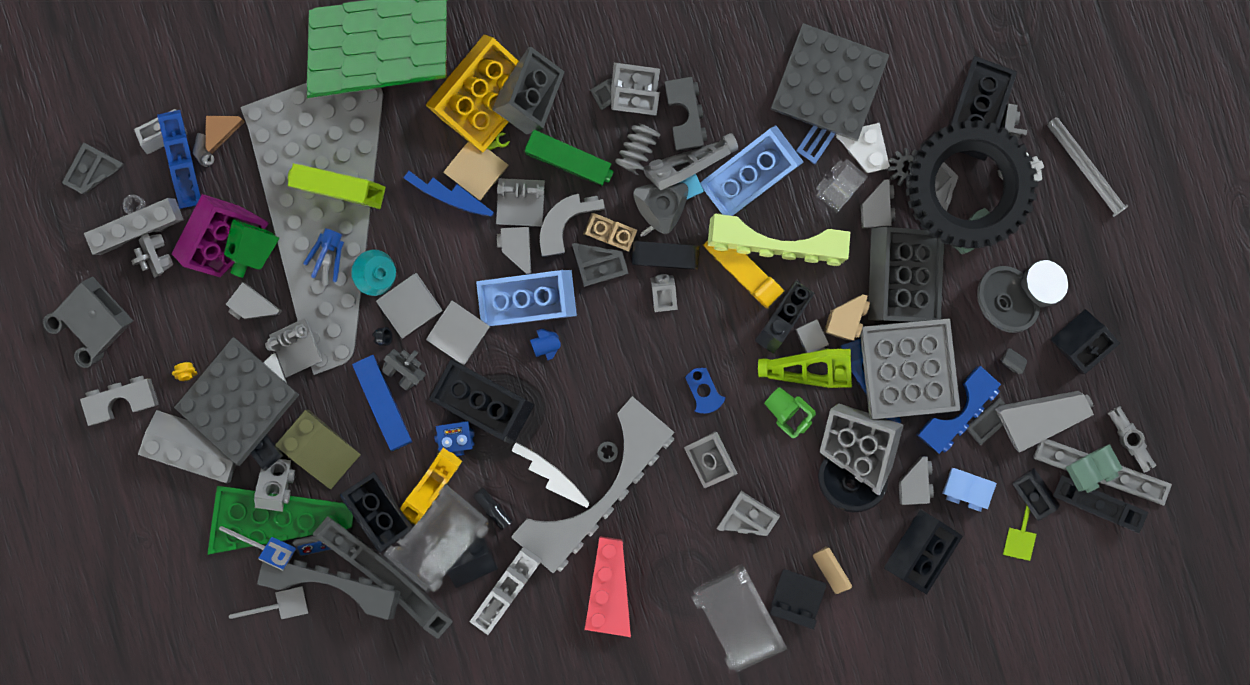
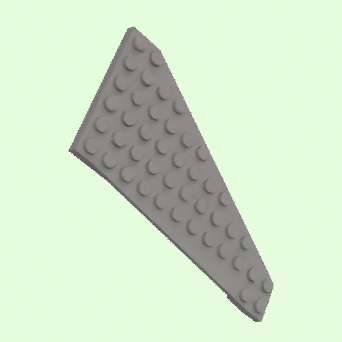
[240,83,384,375]

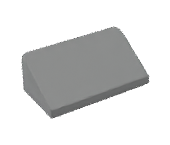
[134,109,187,154]

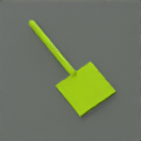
[1003,506,1036,561]

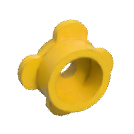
[172,362,197,381]

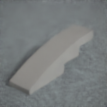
[469,546,542,635]

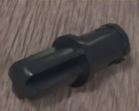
[474,488,512,531]

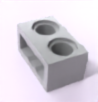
[254,459,295,512]

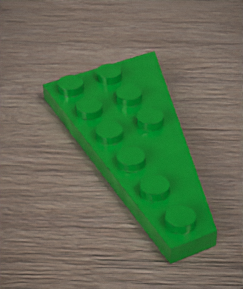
[207,485,354,555]

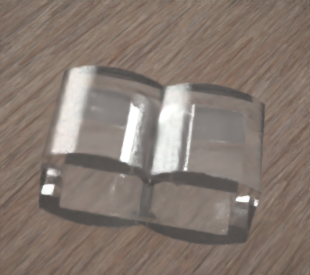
[816,159,868,213]

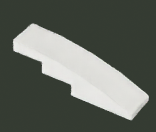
[512,442,590,507]

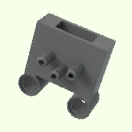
[43,277,133,368]

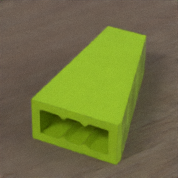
[287,163,386,209]

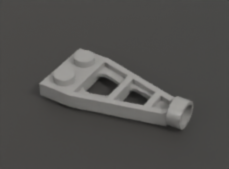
[643,133,738,190]

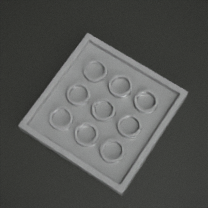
[860,319,960,420]

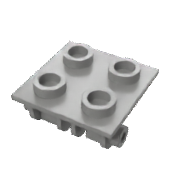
[496,178,545,227]
[265,318,323,377]

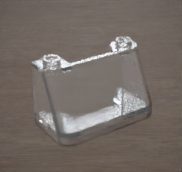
[383,484,489,593]
[692,564,787,672]

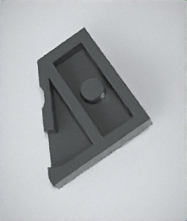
[62,143,124,194]
[572,243,629,287]

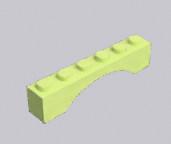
[708,214,850,266]

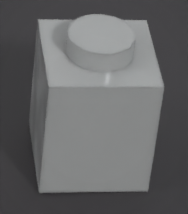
[795,320,829,353]

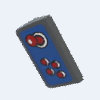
[293,535,332,556]

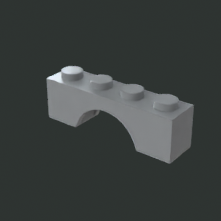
[84,198,184,255]

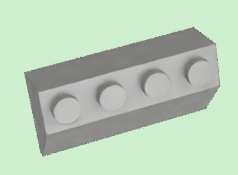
[138,410,236,483]

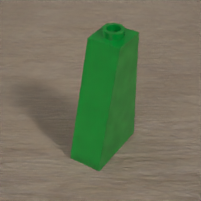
[525,129,614,187]

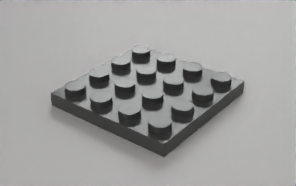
[771,23,889,141]
[174,337,300,466]

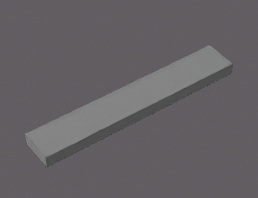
[1033,439,1172,506]

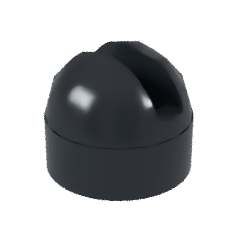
[372,327,392,346]

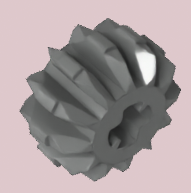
[887,148,917,188]

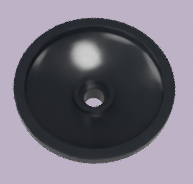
[818,457,888,512]

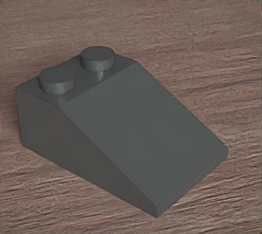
[492,47,565,134]

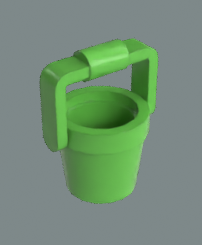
[764,387,816,438]

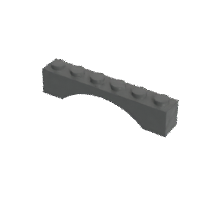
[257,559,401,620]

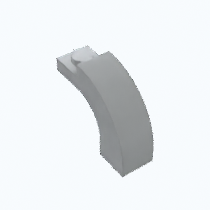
[540,194,605,257]

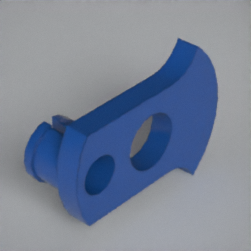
[685,368,726,413]

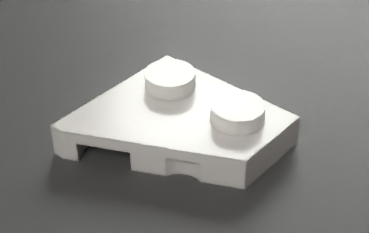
[836,123,890,173]

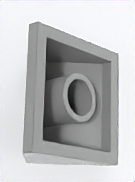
[684,431,738,489]

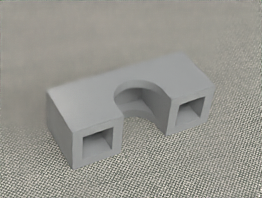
[80,376,159,426]

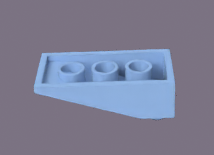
[700,126,803,216]
[476,270,577,326]

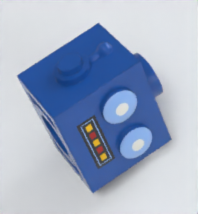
[435,421,475,456]

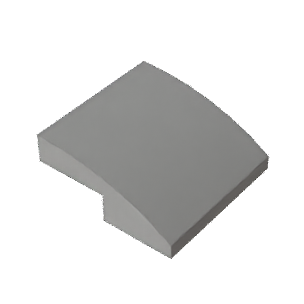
[611,62,660,115]
[376,273,443,339]
[426,301,490,366]

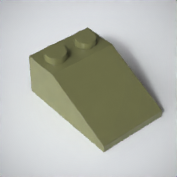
[275,410,361,490]

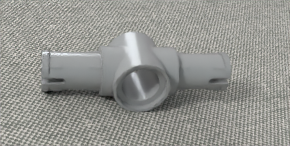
[1107,406,1156,473]

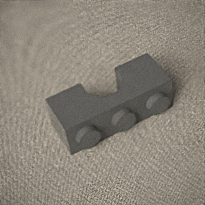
[664,77,707,152]

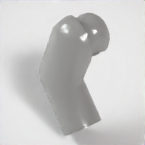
[193,133,214,167]

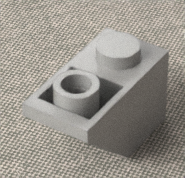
[860,179,895,228]
[899,456,934,505]

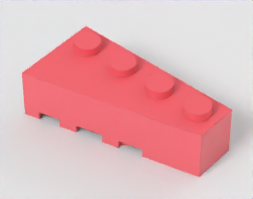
[585,536,631,637]

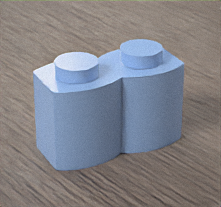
[942,467,997,512]

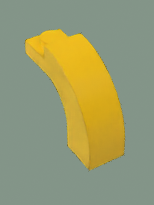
[400,447,462,525]

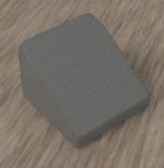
[590,78,612,110]
[1000,348,1027,374]

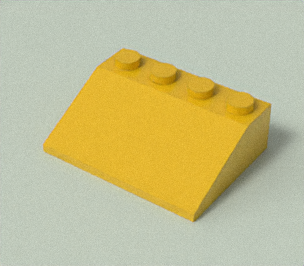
[426,35,519,153]

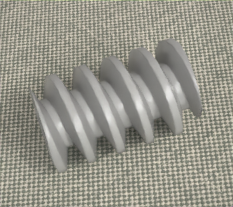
[615,123,660,175]

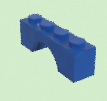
[916,366,1001,454]

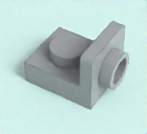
[1001,104,1027,140]
[651,274,678,312]

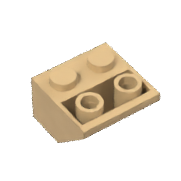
[823,294,870,341]

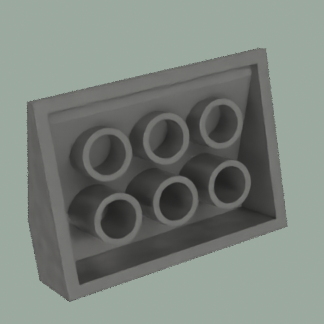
[868,227,944,322]

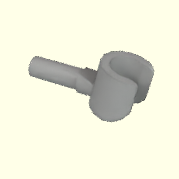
[317,252,332,285]

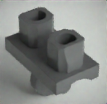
[382,349,426,391]

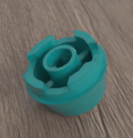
[351,250,396,296]

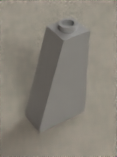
[995,391,1094,453]

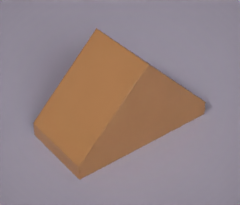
[206,116,245,154]

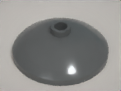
[977,266,1040,333]

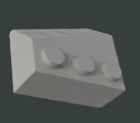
[820,403,903,495]

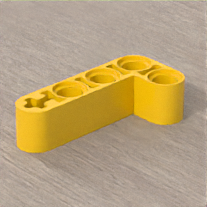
[703,240,784,308]

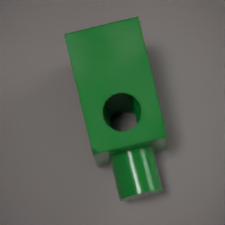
[224,219,279,278]

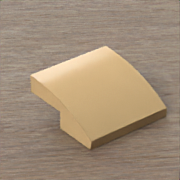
[443,142,509,201]

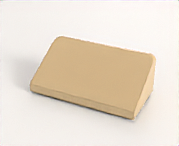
[813,546,852,594]

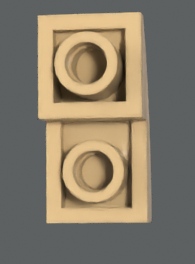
[583,213,637,252]

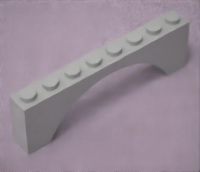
[511,396,674,573]

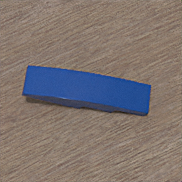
[157,110,201,209]
[404,171,495,217]
[352,355,412,452]

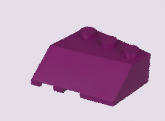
[172,194,269,277]

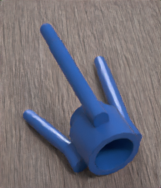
[303,228,344,282]

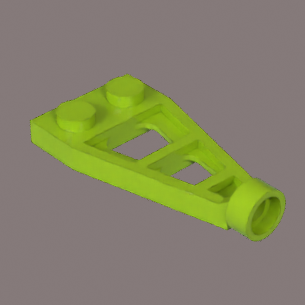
[758,349,852,388]

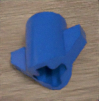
[530,329,561,360]

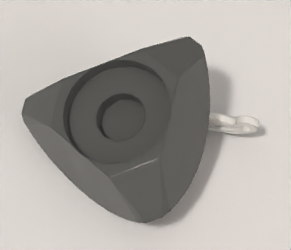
[634,183,688,237]

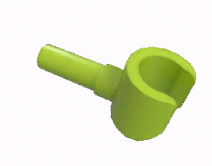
[487,133,510,150]

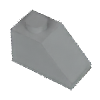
[497,227,531,275]
[225,282,282,320]

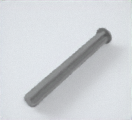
[1047,117,1128,217]

